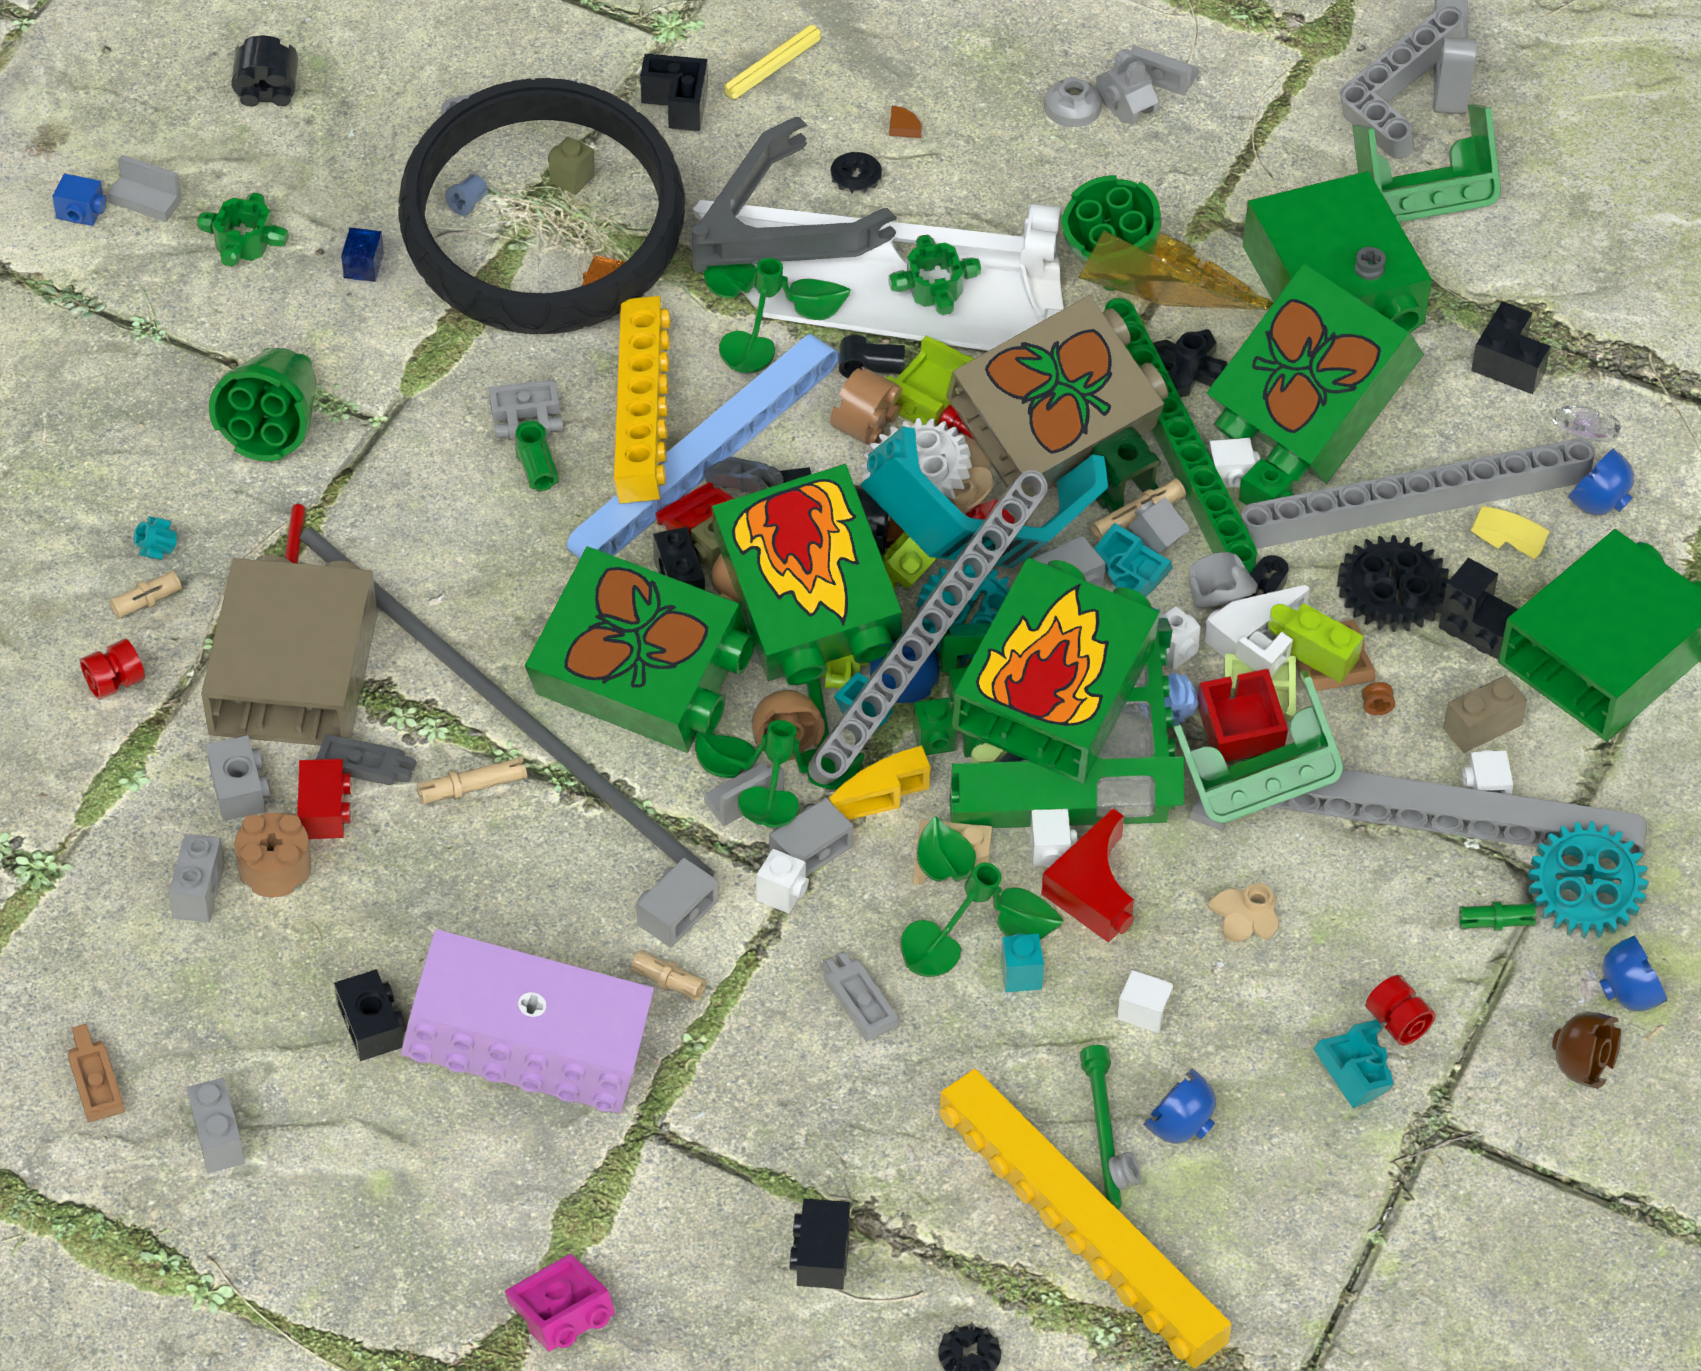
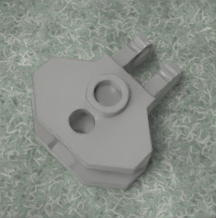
[1096,49,1159,123]

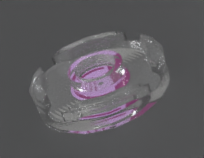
[1553,405,1622,442]

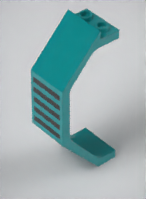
[859,426,1108,568]

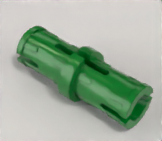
[1459,901,1536,931]

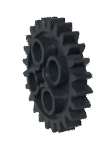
[1337,535,1450,632]

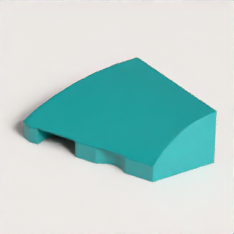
[1094,523,1173,597]
[1313,1020,1394,1108]

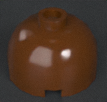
[1552,1011,1621,1089]

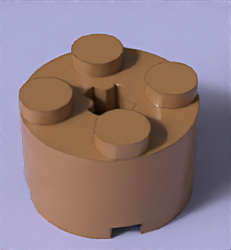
[830,367,902,445]
[235,813,311,898]

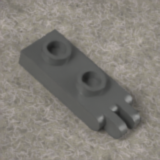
[316,734,417,785]

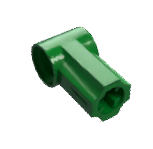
[515,421,559,492]

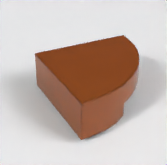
[889,105,921,138]

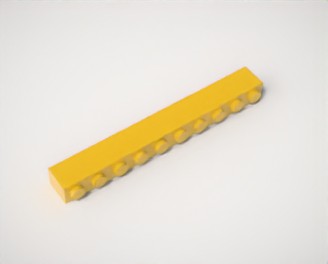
[939,1068,1232,1369]

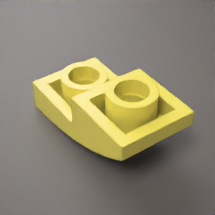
[1470,506,1549,560]

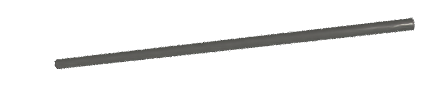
[300,527,714,876]

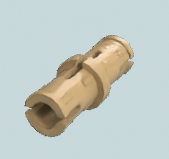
[109,570,182,619]
[631,950,707,1001]

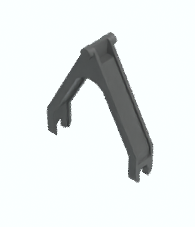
[692,117,897,272]

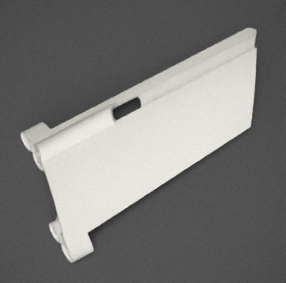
[693,200,1064,351]

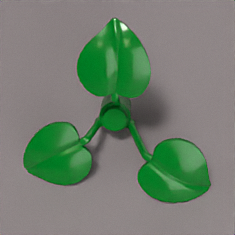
[704,258,851,373]
[695,720,865,828]
[900,816,1064,977]

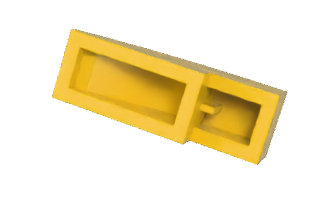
[829,745,931,820]

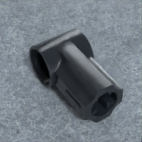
[839,335,905,378]

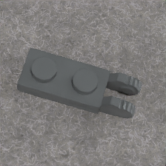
[703,456,784,494]

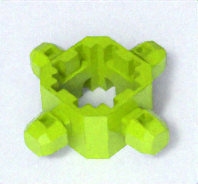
[882,531,937,589]

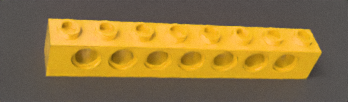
[614,296,671,504]

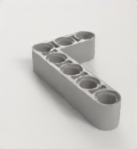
[1434,0,1477,114]
[1340,5,1465,159]

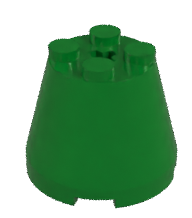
[1061,175,1162,291]
[209,348,316,461]

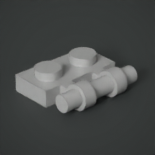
[488,380,563,440]

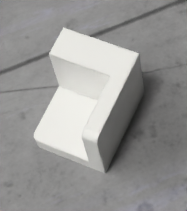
[1235,631,1293,677]
[1117,970,1173,1033]

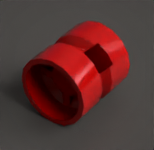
[79,638,145,700]
[1365,975,1436,1046]

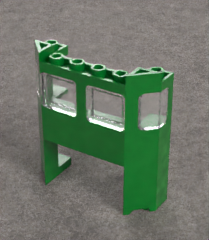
[940,618,1184,828]

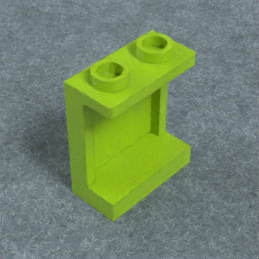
[885,335,974,427]

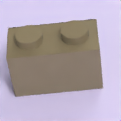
[1443,675,1527,753]

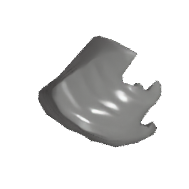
[1189,552,1258,608]

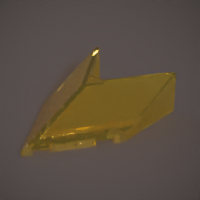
[1078,230,1273,310]

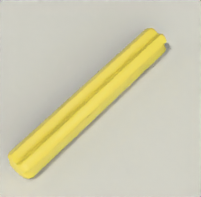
[724,25,821,99]

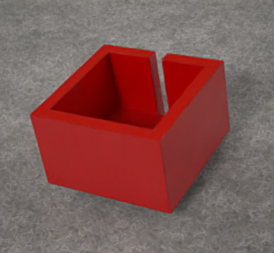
[1197,668,1288,762]

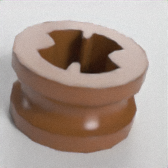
[1361,682,1395,715]

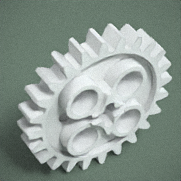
[861,418,972,499]

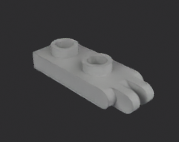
[823,951,899,1042]

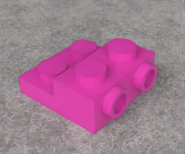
[505,1254,615,1352]

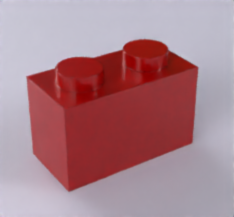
[297,759,352,839]

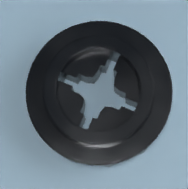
[830,152,882,194]
[938,1322,1001,1371]

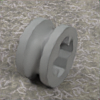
[1109,1152,1141,1190]

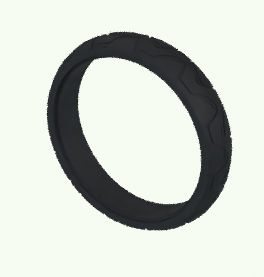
[398,78,685,334]

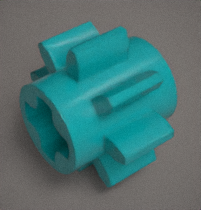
[133,516,177,560]

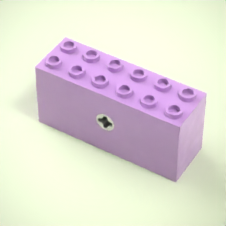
[401,929,654,1113]

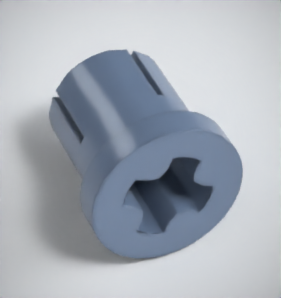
[445,174,488,216]

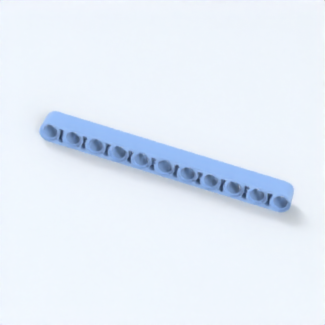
[566,334,839,559]

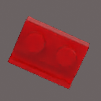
[655,481,735,538]

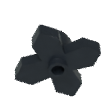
[1153,329,1228,398]

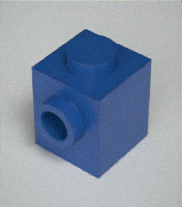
[52,173,107,226]

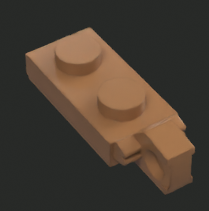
[68,1024,125,1123]

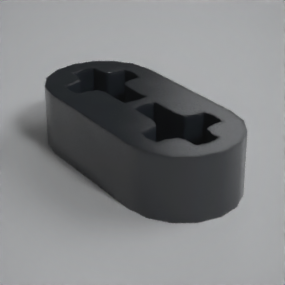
[1243,555,1289,599]

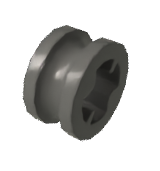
[1354,247,1386,280]

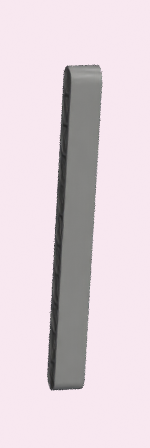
[1241,439,1595,549]
[808,470,1047,784]
[1270,769,1647,857]

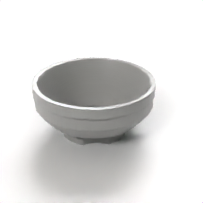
[1044,77,1102,127]

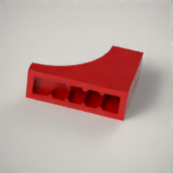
[1041,808,1134,943]

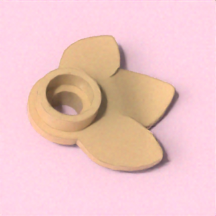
[1208,883,1279,942]

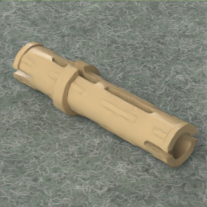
[1090,478,1186,542]
[417,756,527,805]

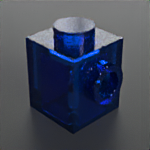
[341,227,384,282]

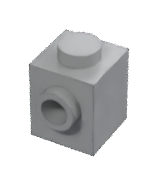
[1129,497,1191,554]

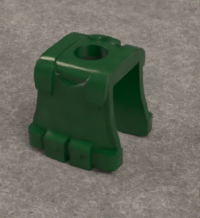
[1091,427,1161,513]

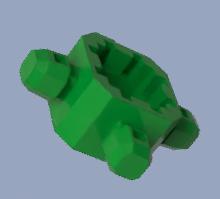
[197,192,289,267]
[888,234,981,315]

